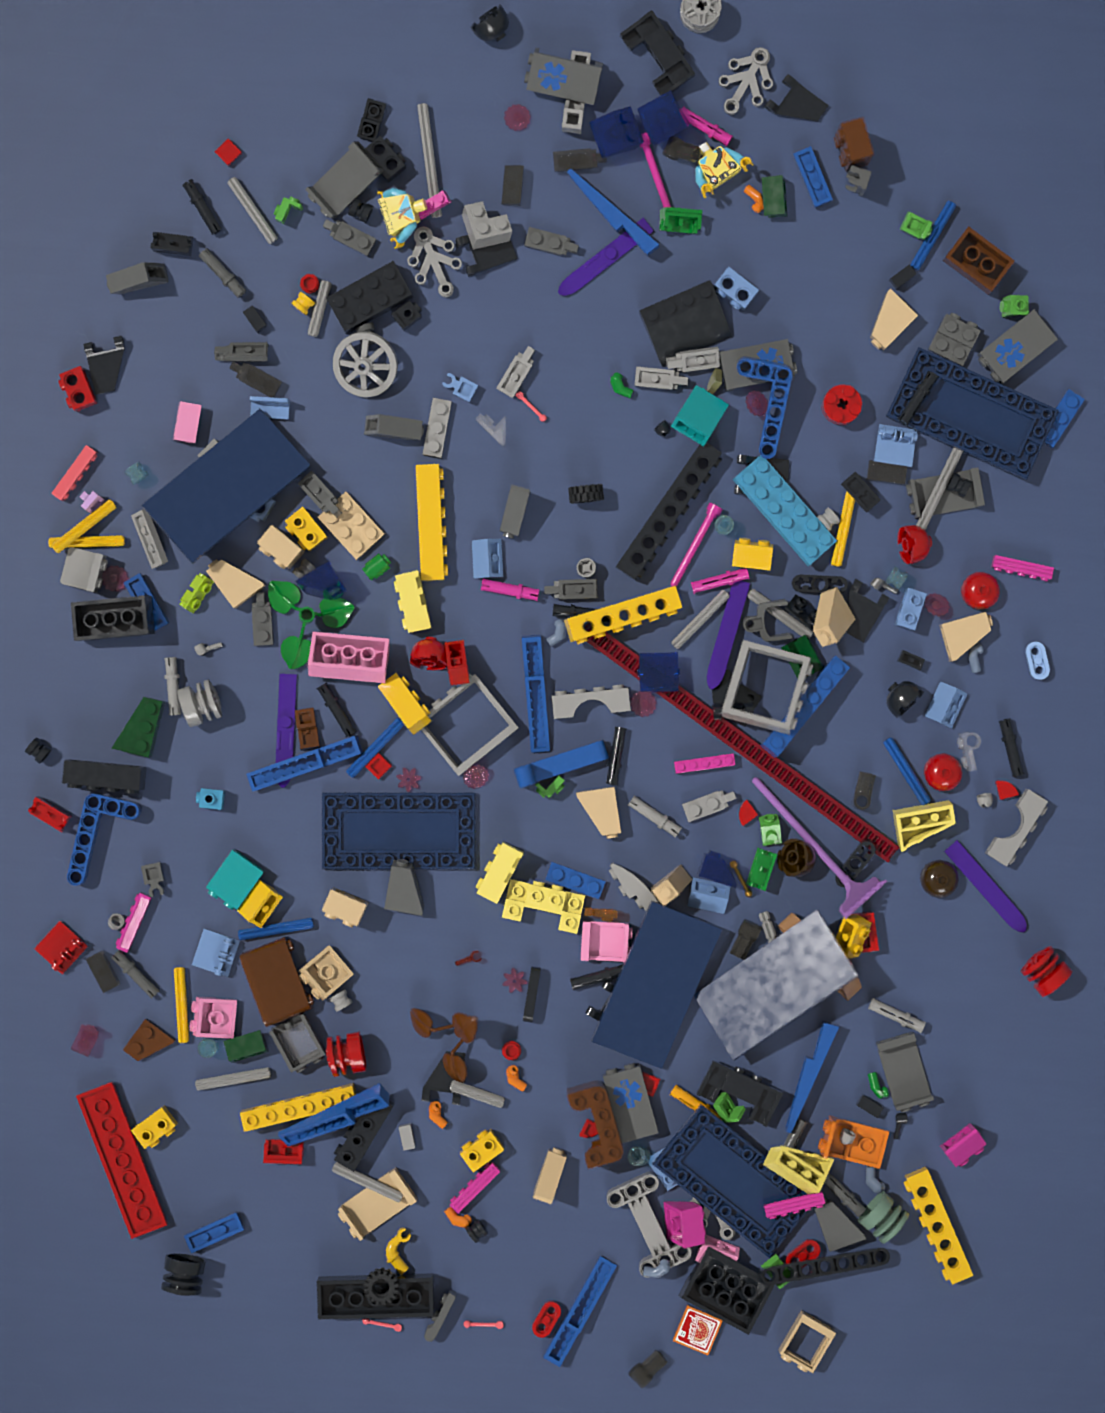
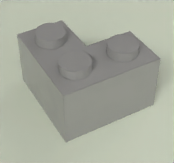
[462,201,512,250]

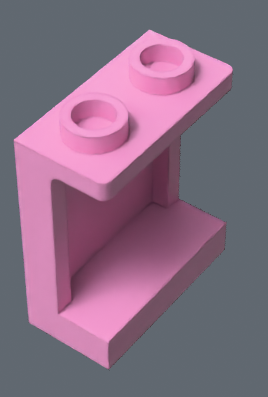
[581,921,632,963]

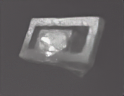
[476,414,506,447]

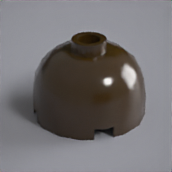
[777,839,816,877]
[920,859,959,898]

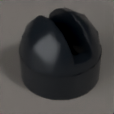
[654,420,671,437]

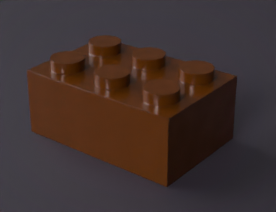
[833,117,874,171]
[943,226,1015,295]

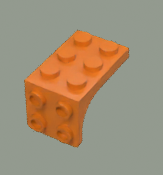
[818,1115,889,1169]

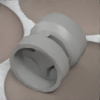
[577,558,596,578]

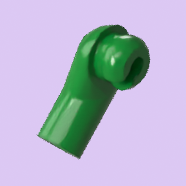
[610,373,633,398]
[868,1072,889,1099]

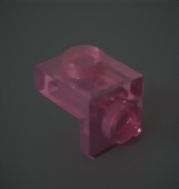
[71,1024,99,1057]

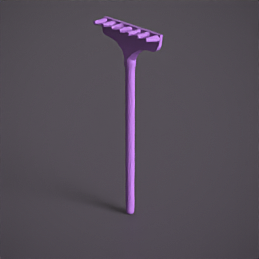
[752,777,887,919]

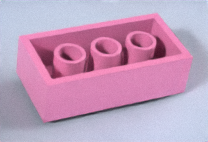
[308,632,390,683]

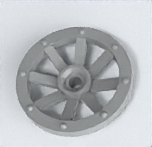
[333,332,398,397]

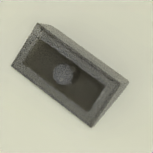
[501,165,524,206]
[85,950,120,993]

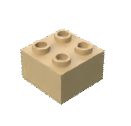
[257,525,305,569]
[322,887,369,928]

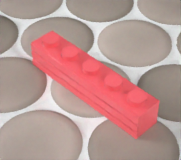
[51,445,97,501]

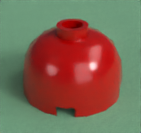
[897,525,932,564]
[961,572,1000,610]
[410,637,447,670]
[923,753,963,792]

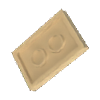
[318,492,385,560]

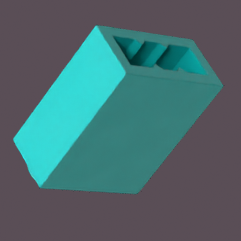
[671,385,729,446]
[206,849,265,910]

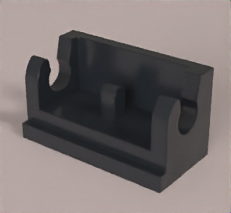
[150,232,194,256]
[841,471,881,513]

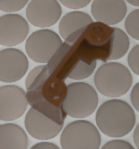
[239,936,314,1027]

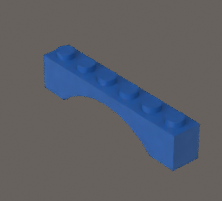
[760,655,850,758]

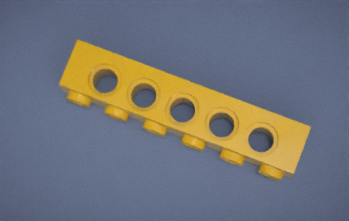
[564,586,682,644]
[240,1083,356,1132]
[903,1167,973,1285]

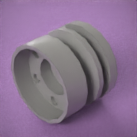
[680,0,721,33]
[177,679,222,728]

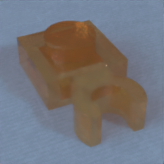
[584,907,618,922]

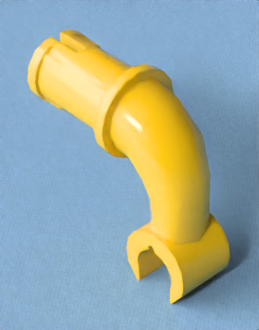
[386,1227,411,1275]

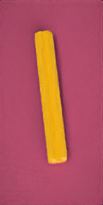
[831,492,855,567]
[51,500,116,553]
[48,536,125,548]
[174,967,189,1043]

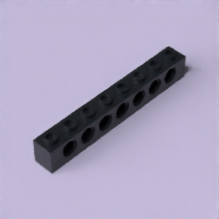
[615,442,722,580]

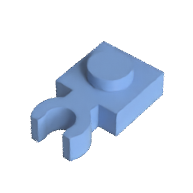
[442,373,478,403]

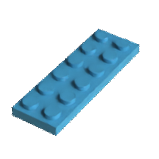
[732,455,837,566]

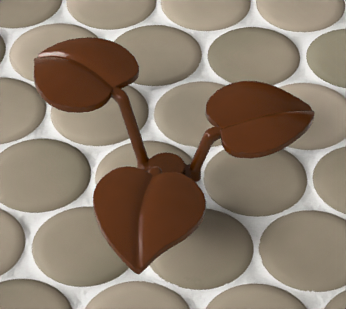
[410,1008,478,1083]

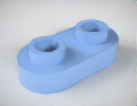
[1025,642,1050,680]

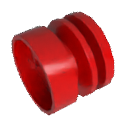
[1020,946,1073,997]
[326,1031,367,1077]

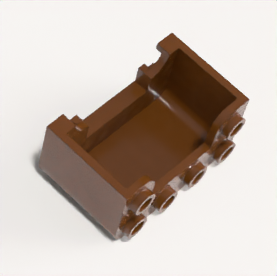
[567,1080,623,1169]

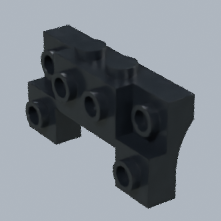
[620,10,695,99]
[696,1060,783,1127]

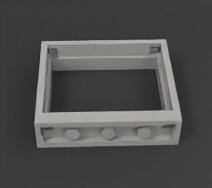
[722,640,813,735]
[421,674,519,776]

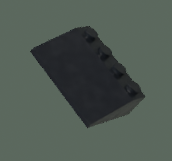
[639,280,732,366]
[678,1246,775,1335]

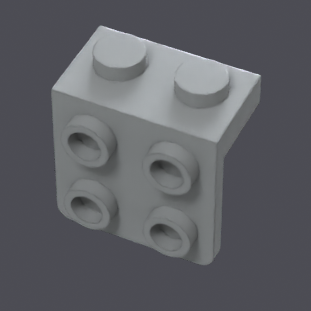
[60,547,108,593]

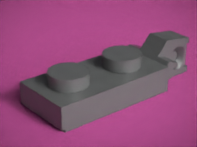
[323,219,376,257]
[524,227,579,256]
[214,342,268,361]
[298,471,342,518]
[544,579,598,599]
[252,592,274,646]

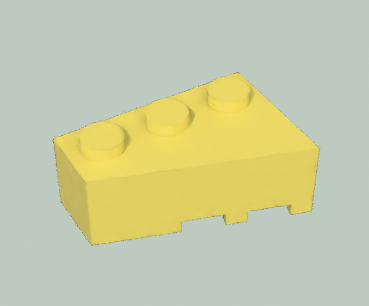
[394,571,432,633]
[892,800,956,852]
[475,841,524,904]
[763,1146,834,1194]

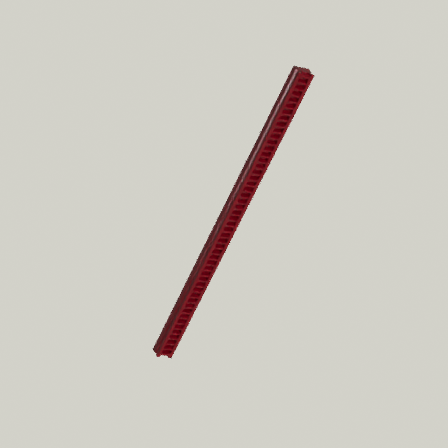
[584,622,899,862]

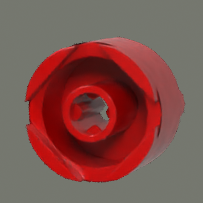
[821,385,862,425]

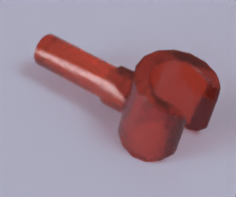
[455,951,482,966]

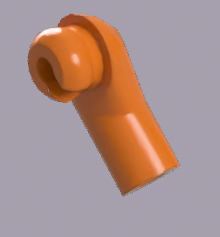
[744,185,764,213]
[506,1065,527,1092]
[429,1101,448,1129]
[444,1207,472,1228]

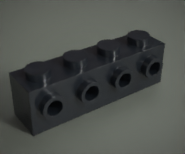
[334,1100,395,1172]

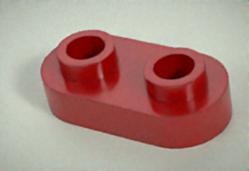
[786,1239,820,1269]
[532,1300,561,1338]

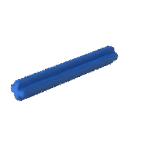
[910,201,956,270]
[346,718,404,778]
[883,737,931,805]
[238,918,314,940]

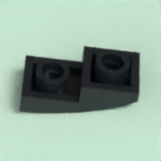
[357,98,387,141]

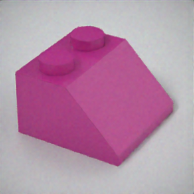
[940,1123,986,1167]
[664,1201,706,1248]

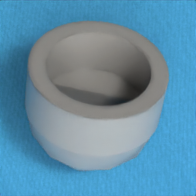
[976,793,993,808]
[108,913,125,930]
[839,1128,856,1145]

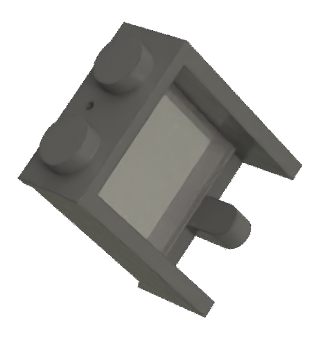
[269,1012,326,1073]

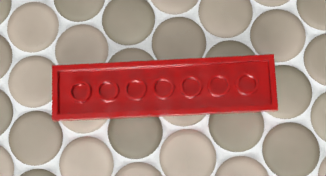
[76,1081,168,1239]

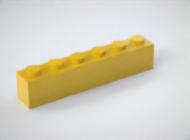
[416,464,448,581]

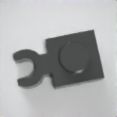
[141,862,164,897]

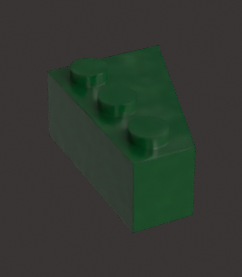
[112,697,165,758]

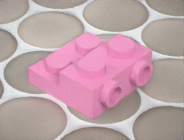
[190,997,237,1038]

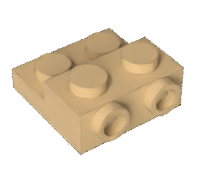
[298,945,354,1001]

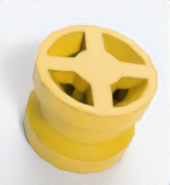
[291,291,315,315]

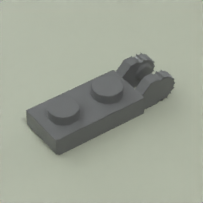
[424,1289,457,1342]

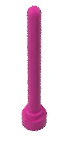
[635,132,671,208]
[670,502,723,587]

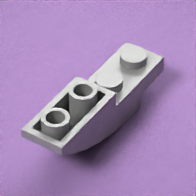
[609,863,658,911]

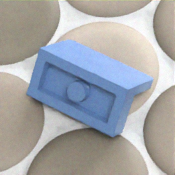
[250,396,290,420]
[472,539,503,579]
[925,682,967,728]
[687,877,731,914]

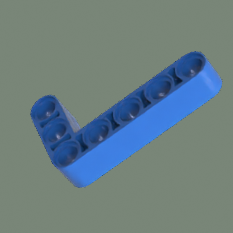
[737,356,792,459]
[514,740,609,788]
[67,793,142,886]

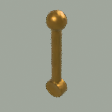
[730,861,752,897]

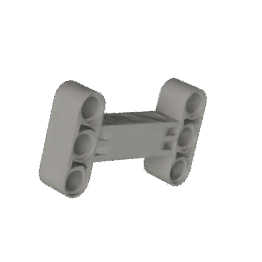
[606,1171,692,1278]

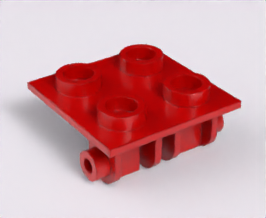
[34,921,88,975]

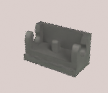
[845,165,871,197]

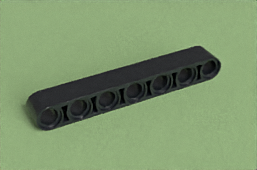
[758,1248,890,1285]

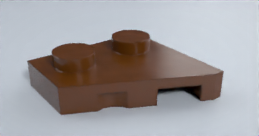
[123,1019,175,1061]

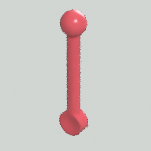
[516,391,547,422]
[362,1318,402,1332]
[463,1320,504,1329]

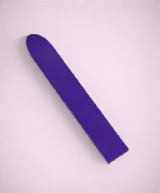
[558,218,654,296]
[707,581,750,690]
[275,674,297,788]
[944,840,1027,932]

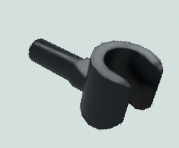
[893,1113,907,1139]

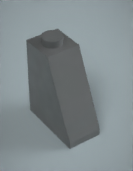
[106,262,169,294]
[364,414,424,441]
[500,485,530,539]
[384,859,424,916]
[813,1198,866,1252]

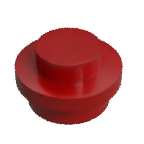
[300,274,319,294]
[502,1041,521,1060]

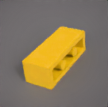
[378,673,432,735]

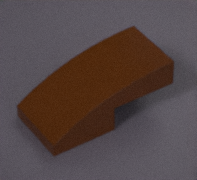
[295,708,320,751]

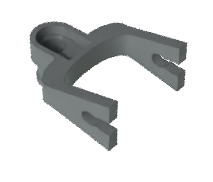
[742,599,792,642]

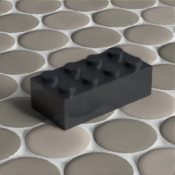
[326,261,413,334]
[71,595,155,641]
[62,759,147,794]

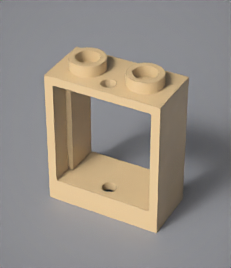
[778,1310,836,1373]

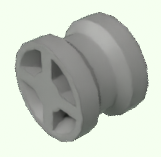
[817,507,841,531]
[329,989,353,1012]

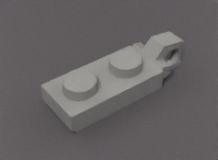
[496,346,535,399]
[666,346,720,372]
[634,367,689,390]
[682,790,736,822]

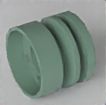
[858,1191,909,1244]

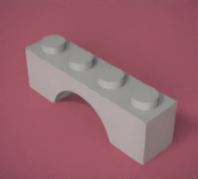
[562,51,591,134]
[552,684,631,719]
[985,789,1048,866]

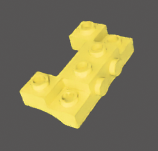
[502,879,585,934]

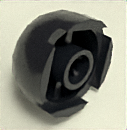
[470,4,509,42]
[886,681,924,718]

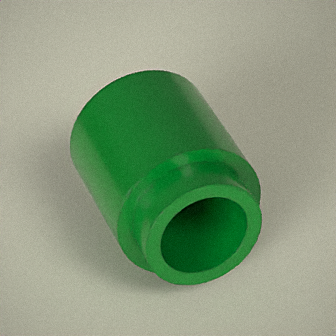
[362,553,391,581]

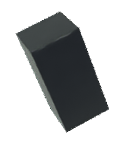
[889,264,917,289]
[243,305,267,333]
[897,650,925,671]
[856,1094,884,1118]

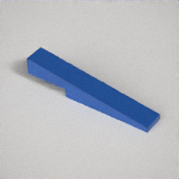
[567,168,659,257]
[522,635,550,753]
[246,735,363,792]
[785,1021,839,1133]
[278,1083,389,1147]
[542,1256,617,1367]

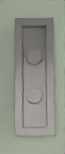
[423,398,452,458]
[131,509,168,569]

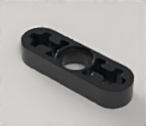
[791,574,848,593]
[835,839,876,887]
[523,966,541,1023]

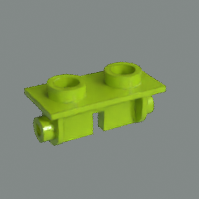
[179,573,214,614]

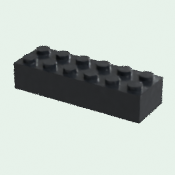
[317,1273,435,1320]

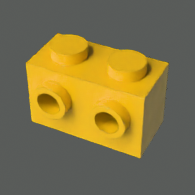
[285,507,328,552]
[732,538,773,570]
[237,880,283,928]
[836,914,871,958]
[131,1105,178,1149]
[460,1129,505,1173]

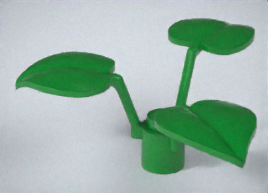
[268,581,354,670]

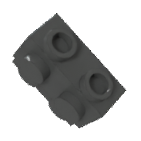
[928,313,981,366]

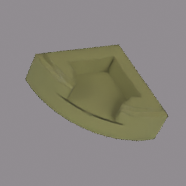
[707,368,722,395]

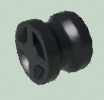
[465,1219,489,1243]

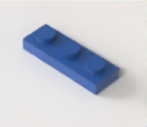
[793,146,833,208]
[1044,389,1085,448]
[124,573,170,631]
[545,862,606,899]
[184,1211,245,1253]

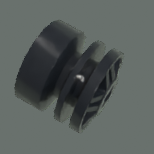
[161,1253,206,1296]

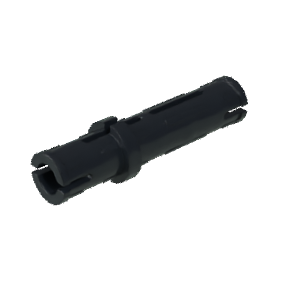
[182,179,222,235]
[898,371,939,426]
[552,604,610,622]
[316,682,357,738]
[998,718,1024,777]
[606,727,627,785]
[570,964,623,991]

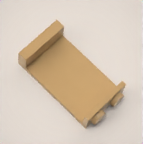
[338,1167,418,1241]

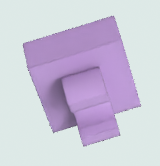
[80,491,106,513]

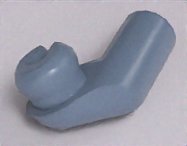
[546,619,567,647]
[969,644,983,673]
[865,1166,885,1193]
[643,1259,670,1278]

